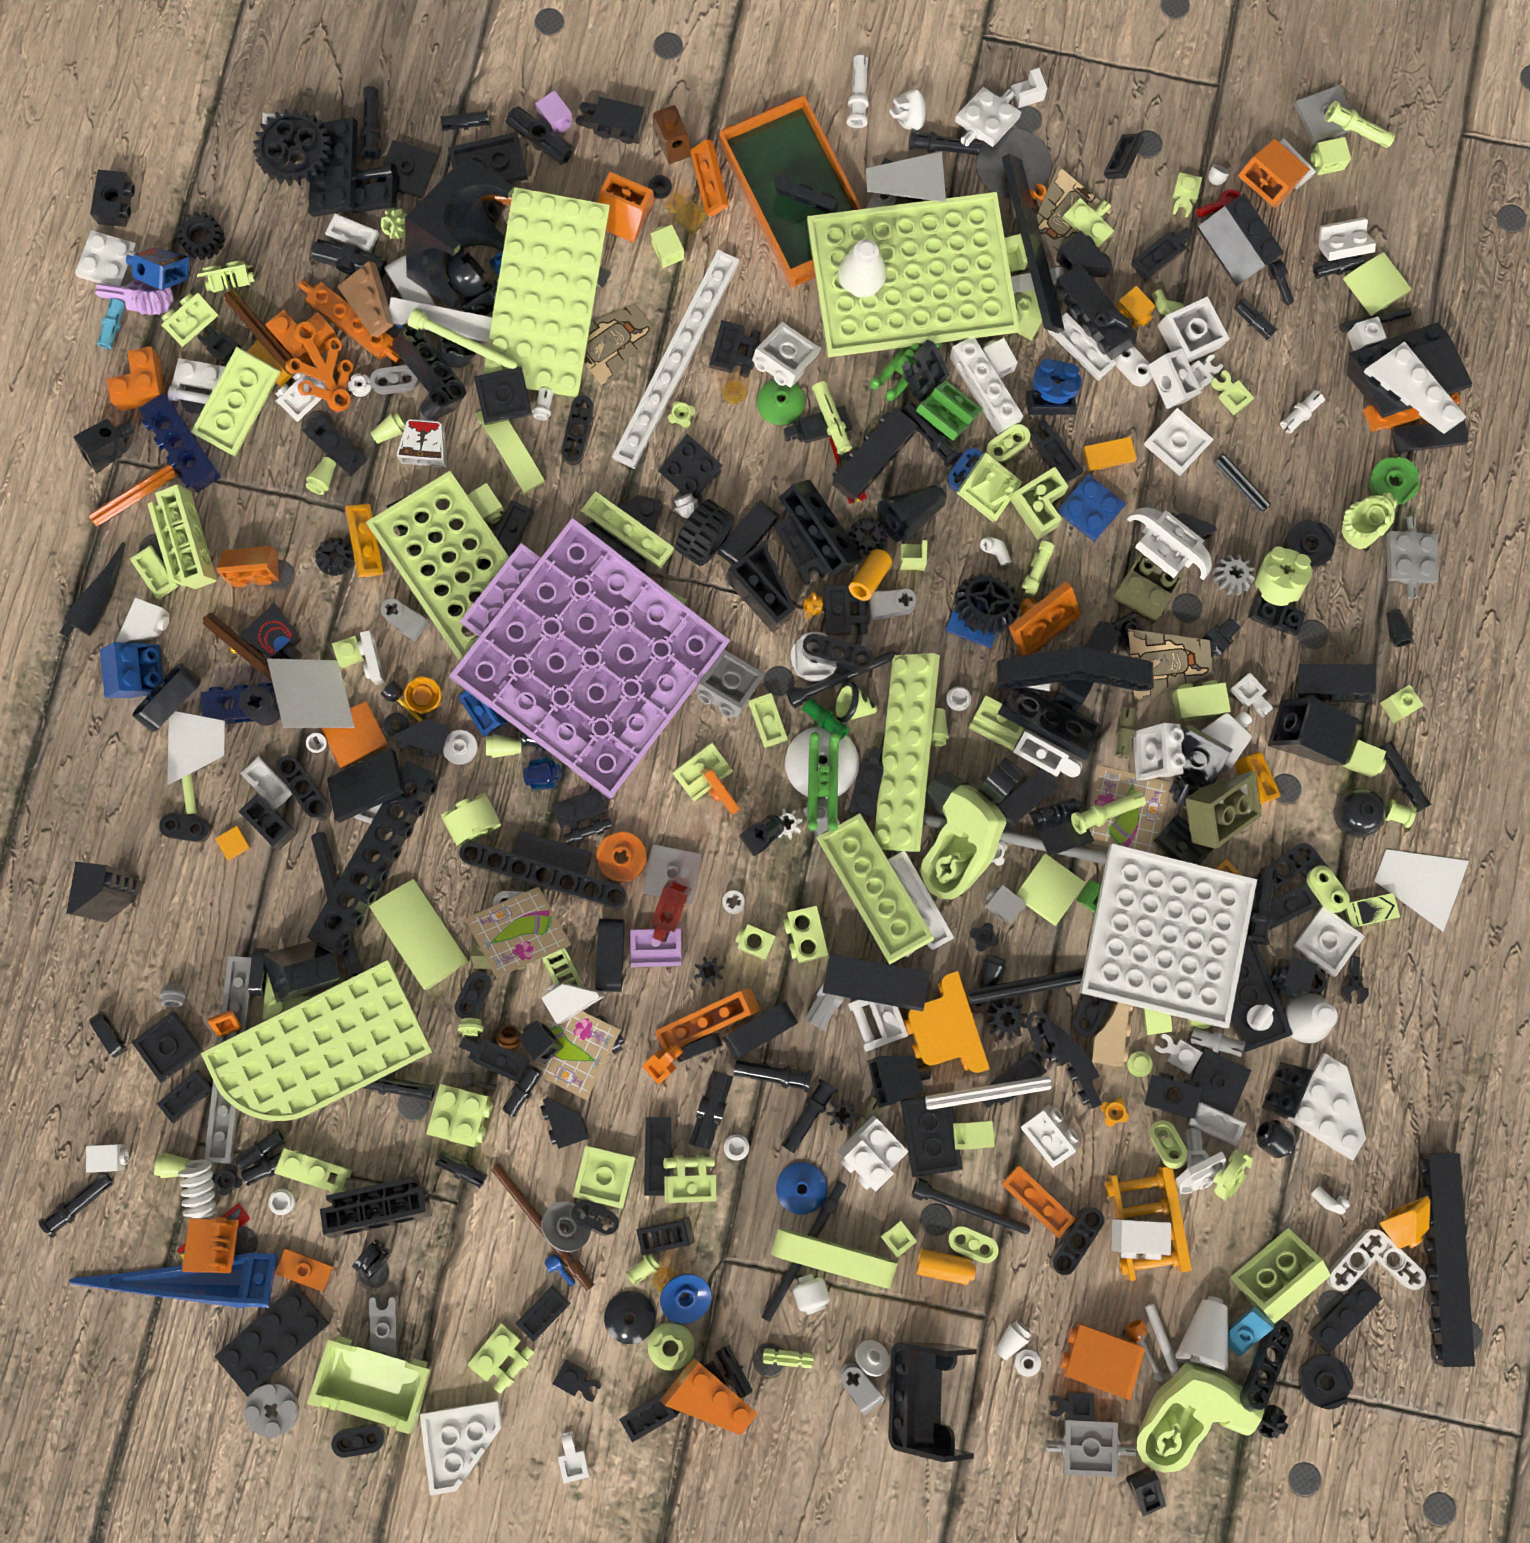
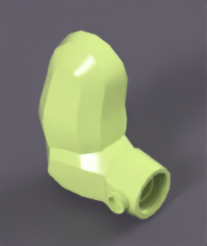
[1137,1362,1264,1473]

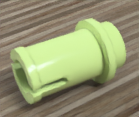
[626,1253,660,1286]

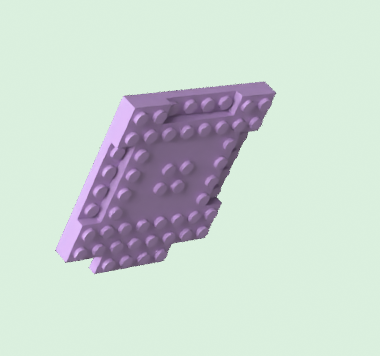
[449,518,730,799]

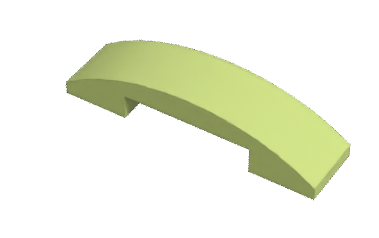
[475,410,545,494]

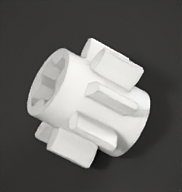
[777,808,802,840]

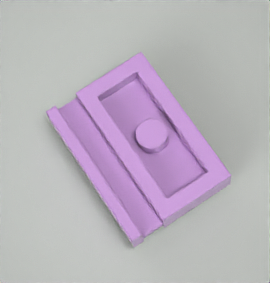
[630,929,682,967]

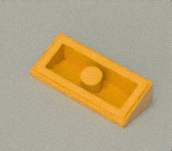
[1234,751,1281,805]

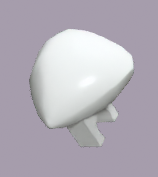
[889,90,926,131]

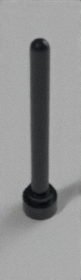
[786,650,897,709]
[911,1178,1031,1234]

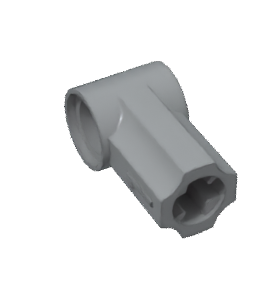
[804,983,845,1031]

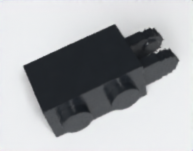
[575,97,646,144]

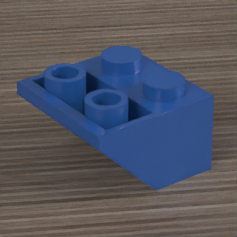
[100,642,163,699]

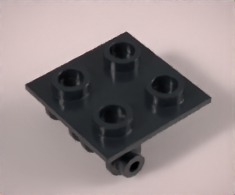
[658,434,723,499]
[1029,798,1095,856]
[1262,1062,1314,1119]

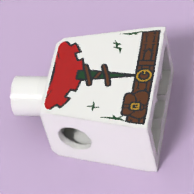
[397,412,447,468]

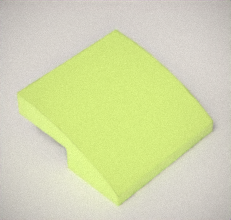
[1343,252,1412,316]
[1016,854,1086,926]

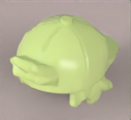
[1342,492,1397,549]

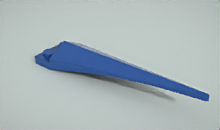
[69,1253,278,1309]

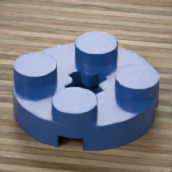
[1032,359,1082,404]

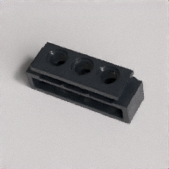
[320,1176,432,1239]

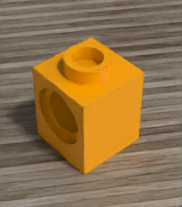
[1116,286,1156,330]

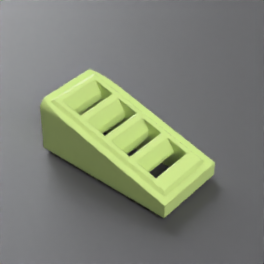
[542,947,585,987]

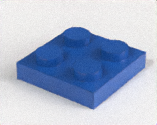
[1057,474,1126,542]

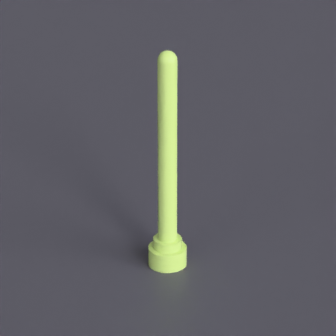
[408,308,518,369]

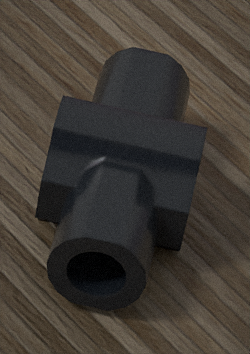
[1202,617,1241,658]

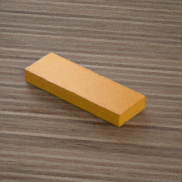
[345,504,384,578]

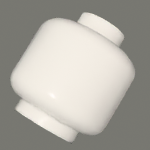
[793,1274,830,1315]

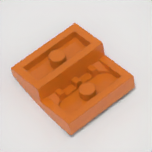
[320,701,388,769]

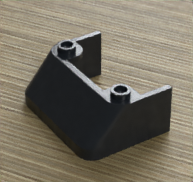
[888,1342,977,1462]

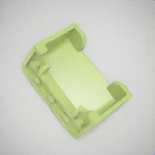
[307,1336,431,1434]

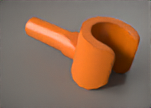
[1029,184,1046,203]

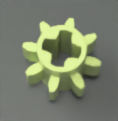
[381,208,407,239]

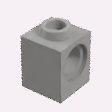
[984,885,1026,925]

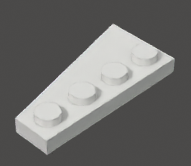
[1364,342,1466,434]

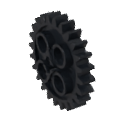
[253,108,332,186]

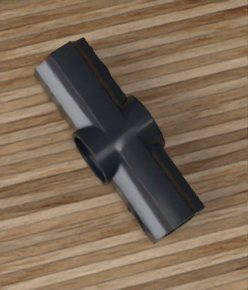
[506,106,574,165]
[312,239,387,279]
[689,1070,733,1151]

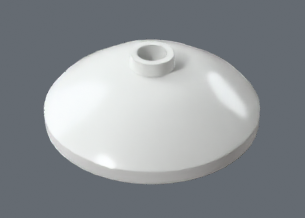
[785,726,859,800]

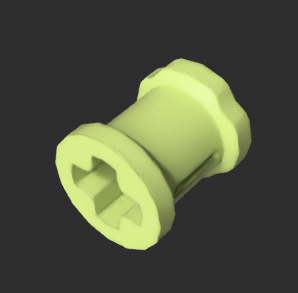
[1385,799,1417,828]

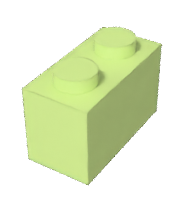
[1172,680,1231,723]

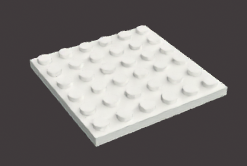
[1079,844,1257,1028]

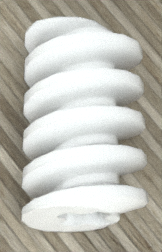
[178,1159,217,1218]

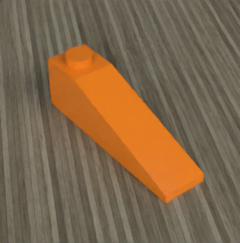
[655,987,761,1054]

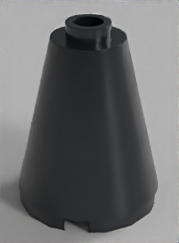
[877,485,947,544]

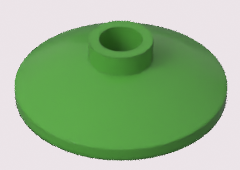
[757,380,805,425]

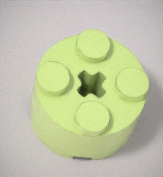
[1255,547,1312,606]
[441,793,501,847]

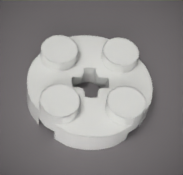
[790,632,840,682]

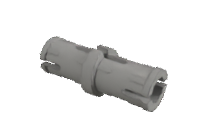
[1191,1027,1245,1057]

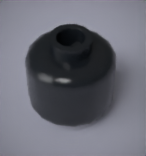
[1256,1120,1296,1158]

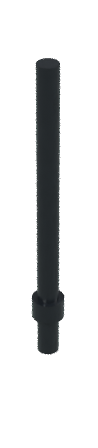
[761,1180,847,1322]

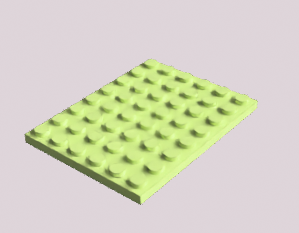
[807,192,1019,357]

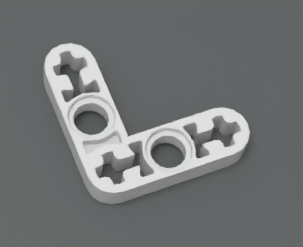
[1327,1228,1426,1291]

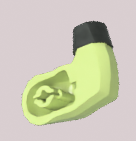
[920,770,1006,899]

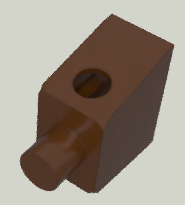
[653,105,691,165]

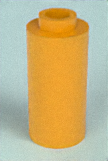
[849,549,892,601]
[916,1248,976,1285]

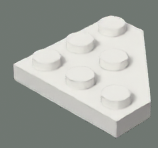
[1285,1053,1366,1160]
[420,1400,502,1496]

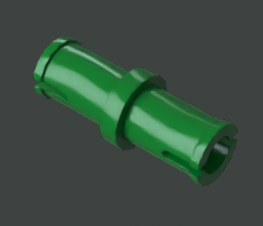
[802,698,850,740]

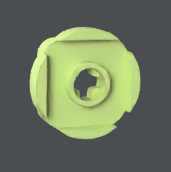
[1214,1149,1253,1201]

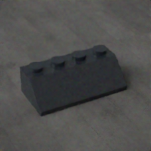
[66,861,141,923]

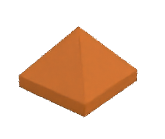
[208,1010,243,1038]

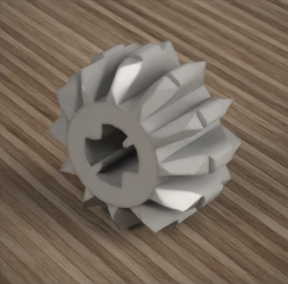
[1212,554,1255,596]

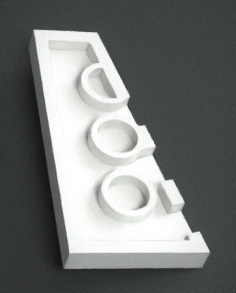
[888,851,955,950]

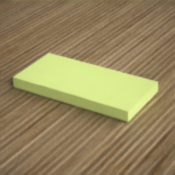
[191,347,281,457]

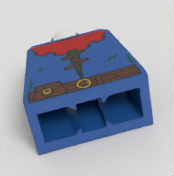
[126,247,189,290]

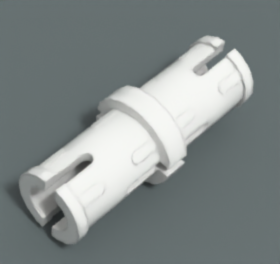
[1280,390,1325,434]

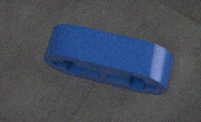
[947,448,983,491]

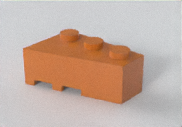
[660,1358,758,1435]

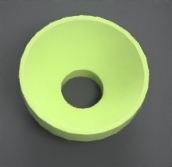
[647,1321,695,1371]

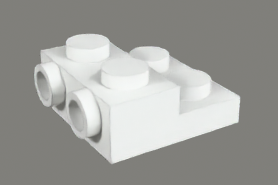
[752,322,821,388]
[1133,723,1186,781]
[837,1115,908,1192]

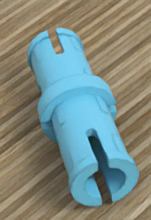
[97,298,125,349]

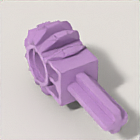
[95,280,174,315]

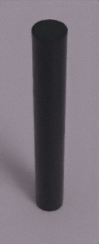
[1339,307,1412,333]

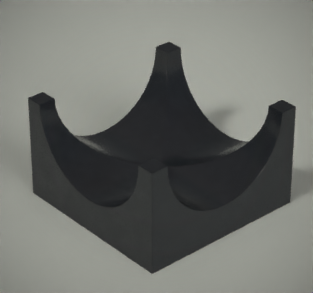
[405,155,514,308]

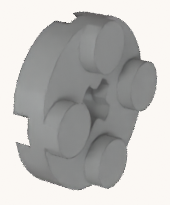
[244,1382,299,1438]

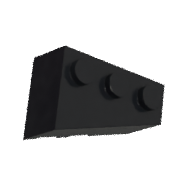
[725,540,795,633]

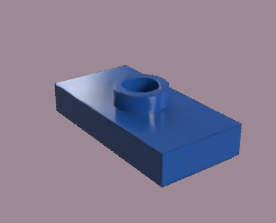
[945,609,997,649]

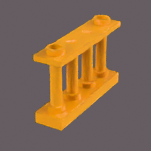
[1105,1165,1192,1281]

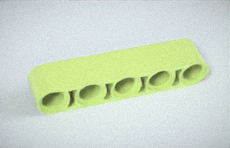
[771,1228,898,1289]

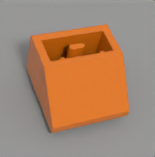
[1238,138,1311,208]
[597,172,654,243]
[217,546,279,588]

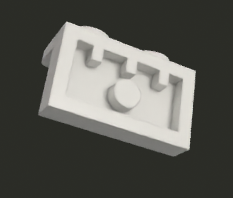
[1318,217,1376,261]
[274,372,327,422]
[1020,1104,1081,1168]

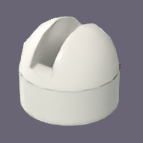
[1208,164,1230,185]
[306,733,327,753]

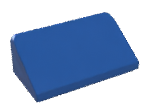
[458,690,509,737]

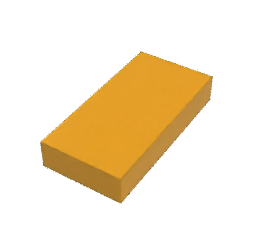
[1083,437,1137,472]

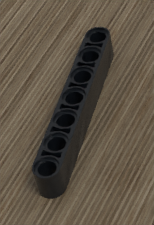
[459,841,628,909]

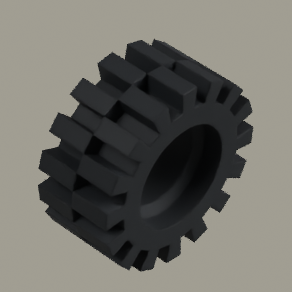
[177,212,225,260]

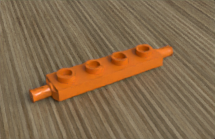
[298,279,402,364]

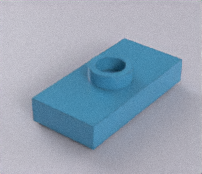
[1228,1306,1275,1356]

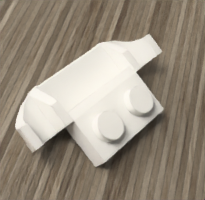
[1127,508,1212,580]

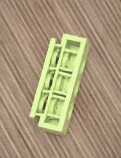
[148,485,217,589]

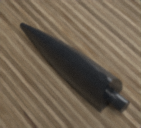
[59,542,125,638]

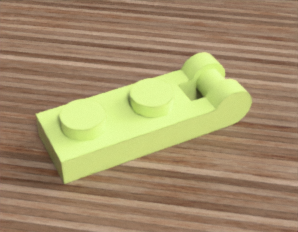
[274,1147,353,1193]

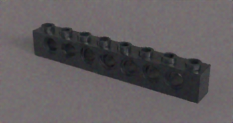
[307,760,439,955]

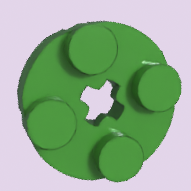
[1368,457,1420,506]

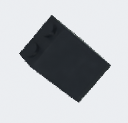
[1268,697,1358,766]
[262,941,340,1003]

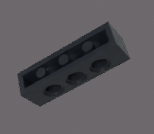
[779,479,864,577]

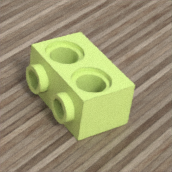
[783,906,828,963]

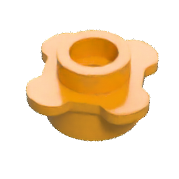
[803,592,823,619]
[1100,1098,1129,1127]

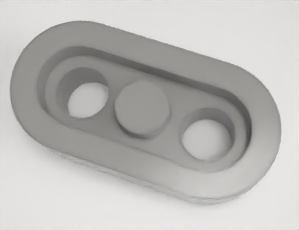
[370,365,419,395]

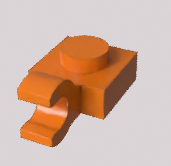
[642,1044,684,1085]

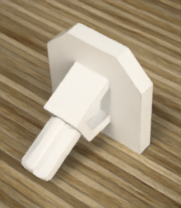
[1176,1128,1226,1194]

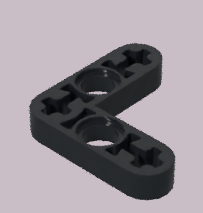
[1253,843,1345,903]

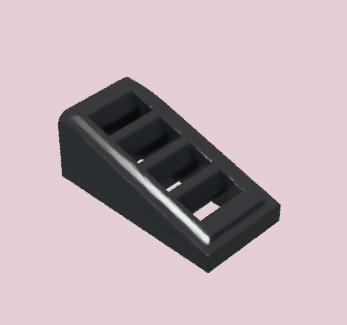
[636,1217,695,1255]

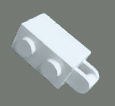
[1013,729,1082,777]

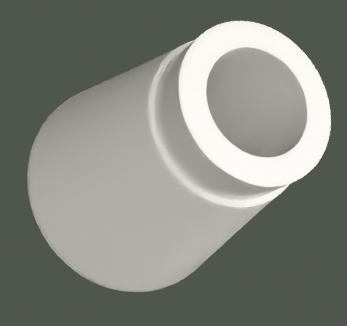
[995,1320,1032,1360]

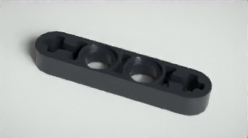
[1240,1320,1294,1412]

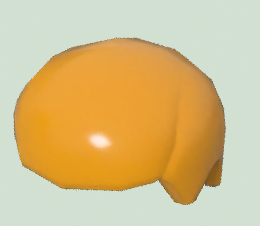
[404,676,442,714]

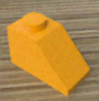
[1379,1196,1430,1249]

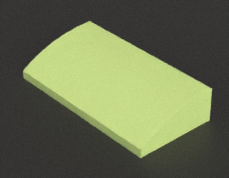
[369,879,469,990]

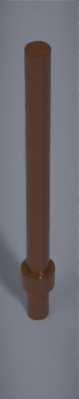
[491,1163,595,1291]

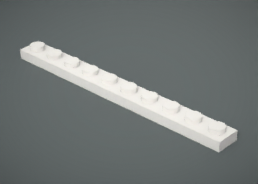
[612,250,739,469]

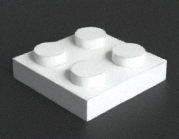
[75,230,139,286]
[1144,408,1214,476]
[1292,906,1365,977]

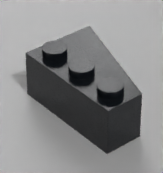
[1298,664,1377,704]

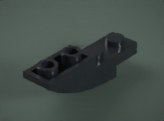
[1035,1018,1102,1109]

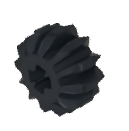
[984,998,1028,1041]

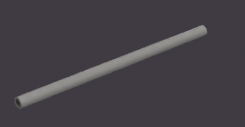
[923,812,1108,864]

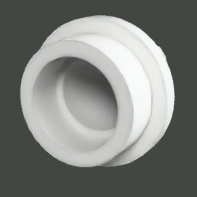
[674,493,698,518]

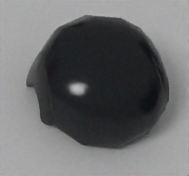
[438,337,476,368]

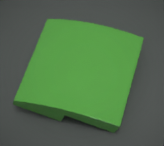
[916,380,983,440]

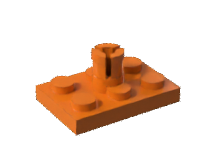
[1009,581,1081,656]

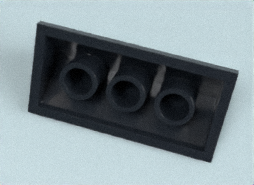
[822,953,930,1011]

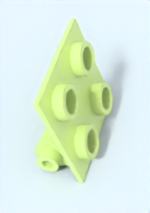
[197,261,255,293]

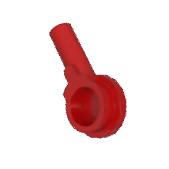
[1196,190,1240,218]

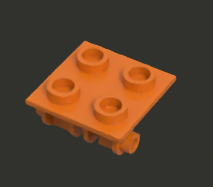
[182,1217,239,1273]

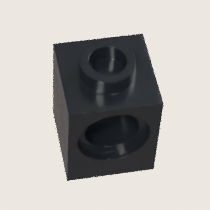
[518,1020,563,1064]

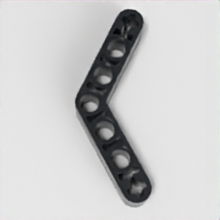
[996,647,1154,691]

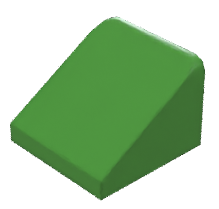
[1076,881,1101,913]

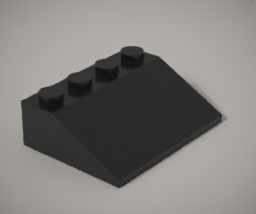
[1347,322,1472,418]

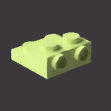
[426,1084,493,1147]

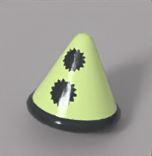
[835,682,878,723]

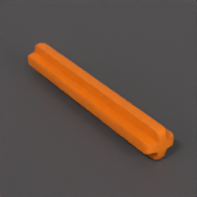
[89,464,177,526]

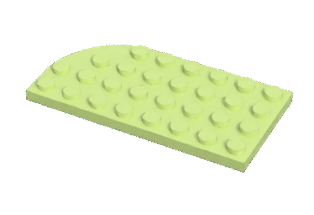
[201,960,433,1121]

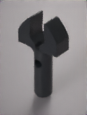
[1268,259,1294,305]
[1340,956,1369,1005]

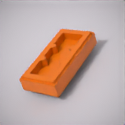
[700,767,740,815]
[275,1248,334,1292]

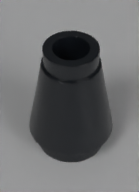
[1386,609,1414,647]
[979,954,1007,987]

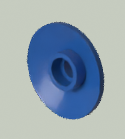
[776,1162,827,1215]
[660,1274,711,1324]

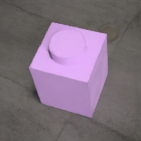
[535,90,573,134]

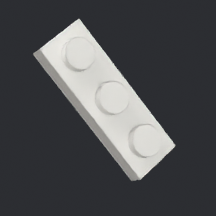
[1048,313,1117,381]

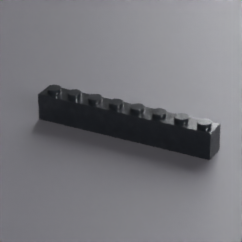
[1418,1153,1475,1367]

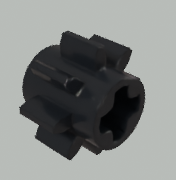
[1169,775,1200,806]
[694,957,724,987]
[826,1099,858,1131]
[1257,1405,1289,1439]

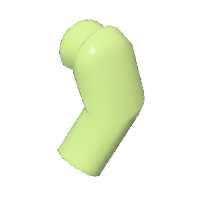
[1151,289,1184,316]

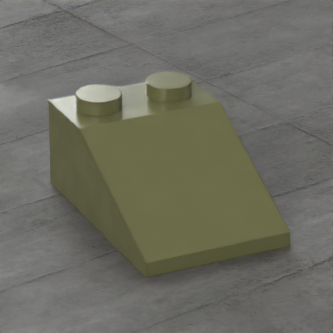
[1185,771,1262,849]

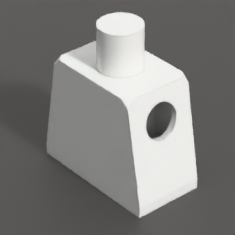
[1201,711,1253,772]

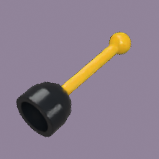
[380,681,423,722]

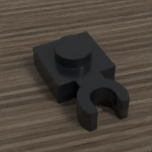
[197,325,242,365]
[552,1359,602,1402]
[1048,1391,1095,1420]

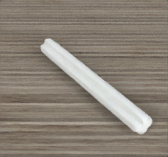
[925,1076,1051,1110]

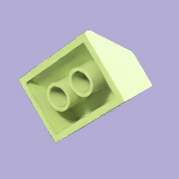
[1231,1228,1331,1323]

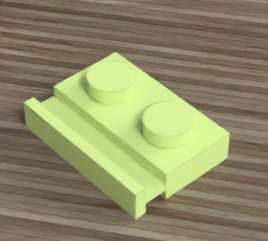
[969,696,1024,751]
[671,742,733,801]

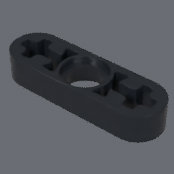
[561,395,594,465]

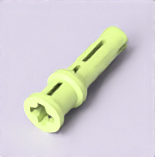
[1325,101,1395,148]
[1071,791,1146,834]

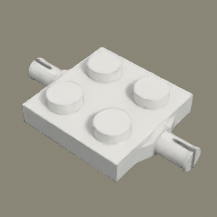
[955,87,1021,147]

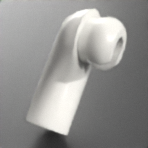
[980,537,1012,566]
[1311,1186,1350,1214]

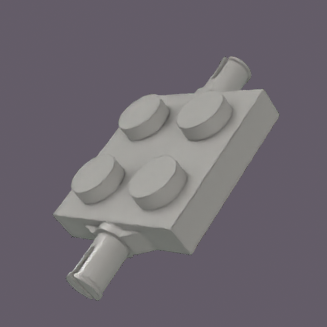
[1387,516,1438,599]
[1045,1418,1136,1477]

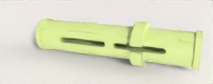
[812,381,852,454]

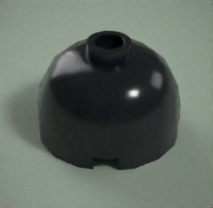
[446,248,492,298]
[1333,788,1387,838]

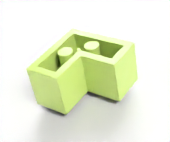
[1011,467,1069,540]

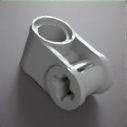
[869,589,917,620]
[381,598,429,642]
[840,1362,885,1415]

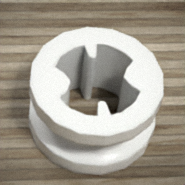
[722,890,745,914]

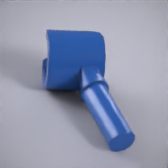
[545,1255,576,1287]

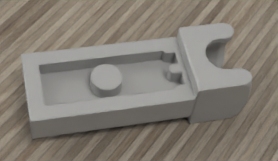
[369,1293,399,1358]

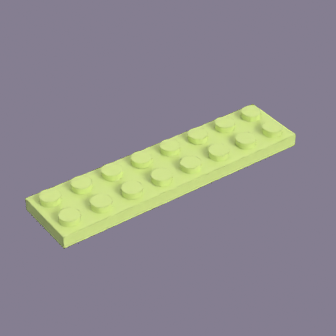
[874,653,940,852]

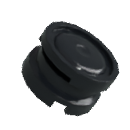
[352,1239,392,1281]

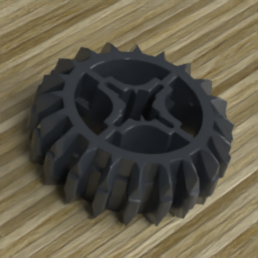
[953,572,1020,636]

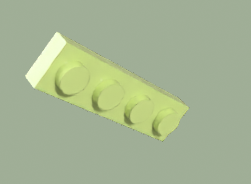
[581,491,675,569]

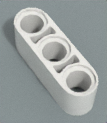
[384,255,436,306]

